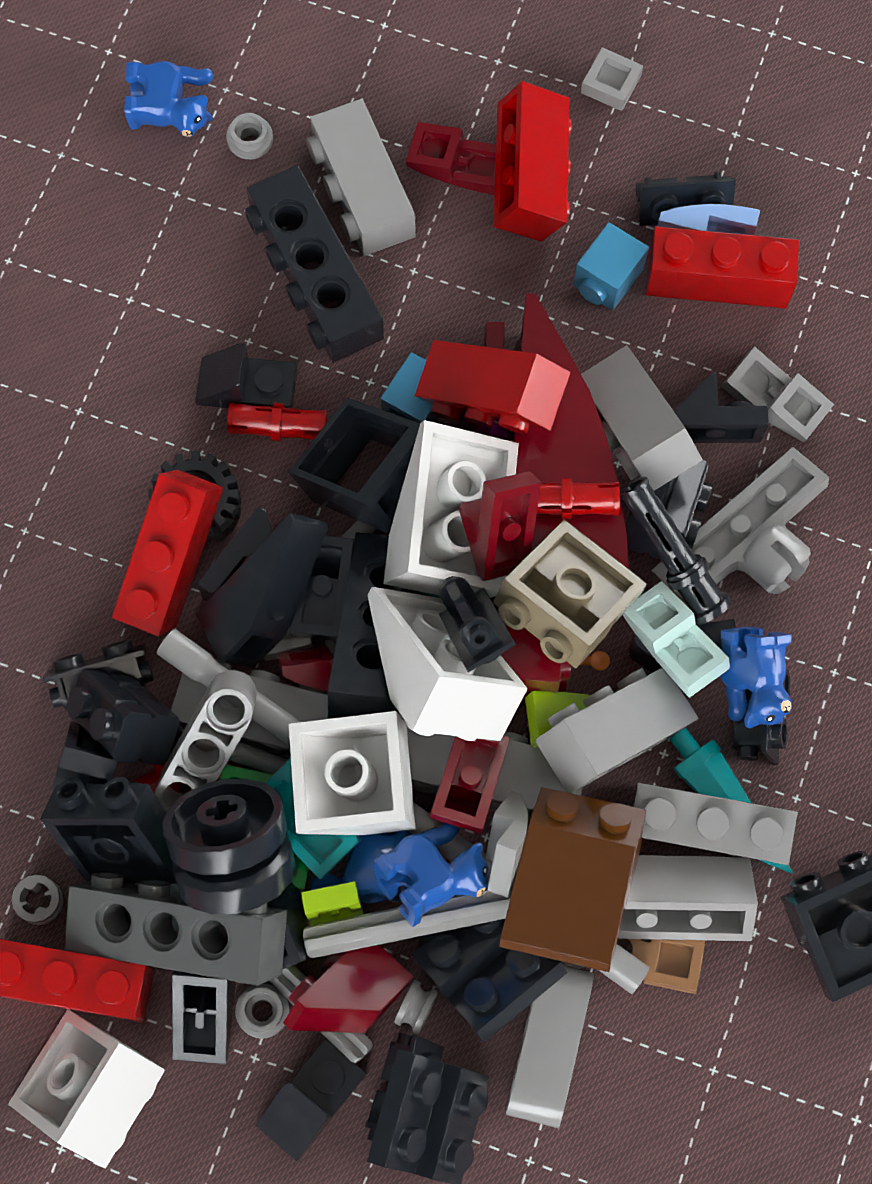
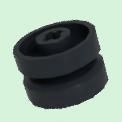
[162,778,296,914]

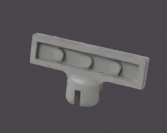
[651,447,829,608]

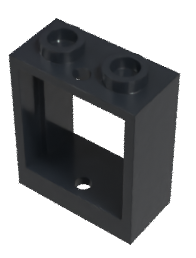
[288,397,420,534]

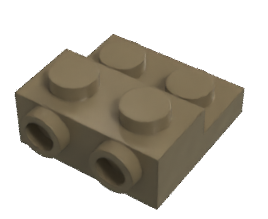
[493,520,647,668]

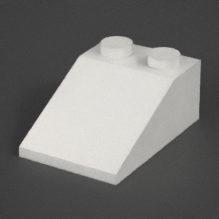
[384,420,519,598]
[367,587,528,741]

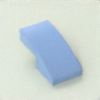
[657,204,760,235]

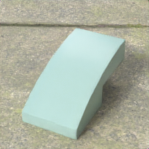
[623,581,730,698]

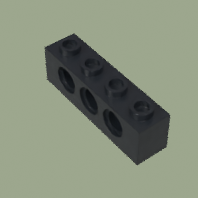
[244,165,384,363]
[328,532,411,719]

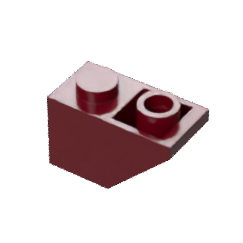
[283,945,413,1033]

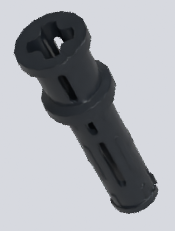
[620,476,732,625]

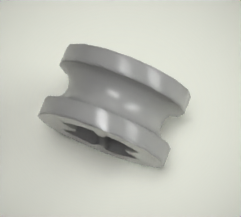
[12,875,64,926]
[394,980,439,1035]

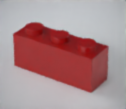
[493,81,572,242]
[645,226,799,309]
[414,340,570,434]
[112,470,224,636]
[0,939,155,1023]

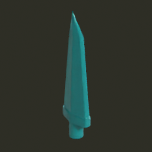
[669,727,794,874]

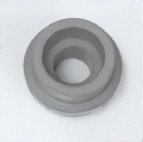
[226,113,273,159]
[235,983,289,1039]

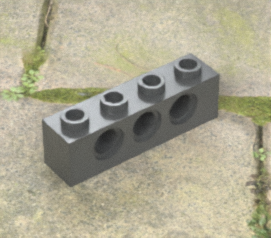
[65,872,287,986]

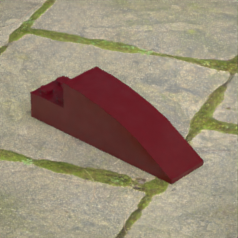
[501,293,629,706]

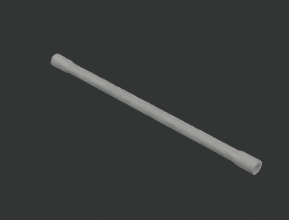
[157,629,650,994]

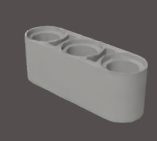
[155,670,257,812]
[505,965,594,1129]

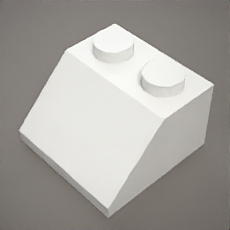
[289,711,416,835]
[8,1009,165,1168]

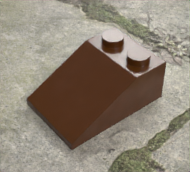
[500,787,646,972]

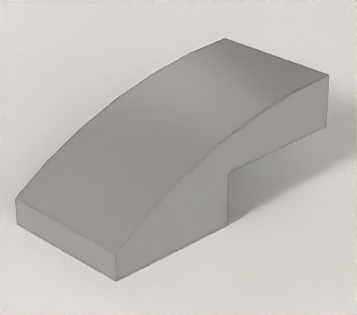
[720,346,834,442]
[485,791,528,897]

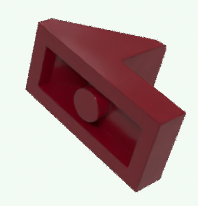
[459,471,541,581]
[430,735,510,834]

